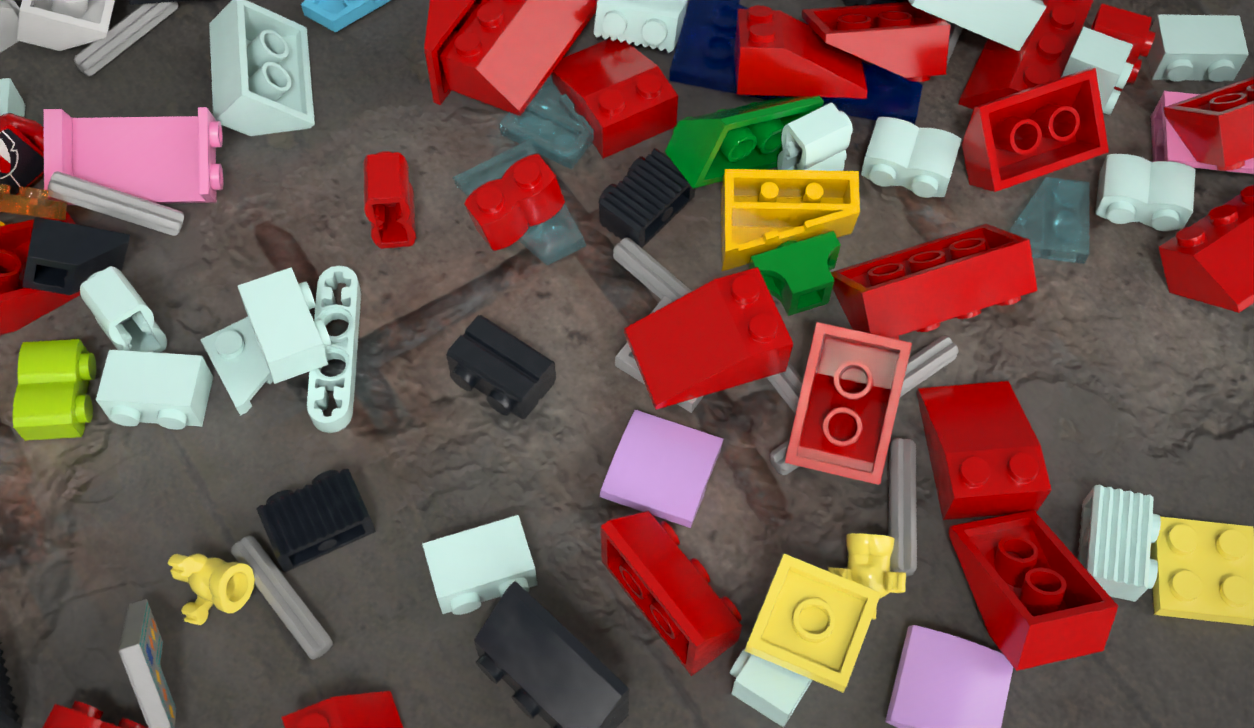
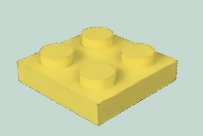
[1150,517,1254,626]
[745,554,881,692]

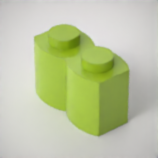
[13,339,96,441]

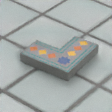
[119,599,177,728]

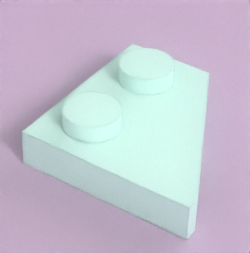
[200,317,273,416]

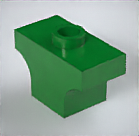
[749,231,841,316]

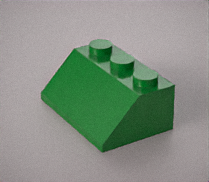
[665,96,824,189]

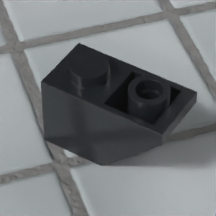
[22,217,130,295]

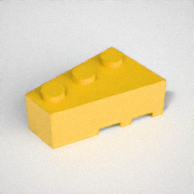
[721,169,860,271]

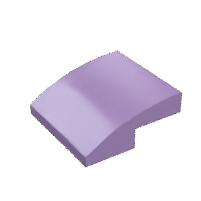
[600,410,723,528]
[885,625,1013,728]

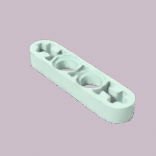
[307,266,361,433]

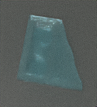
[1009,177,1089,264]

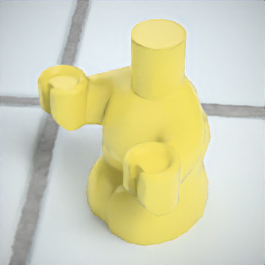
[828,533,906,620]
[168,553,255,625]

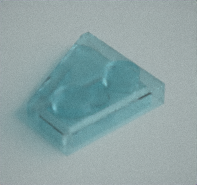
[499,75,594,170]

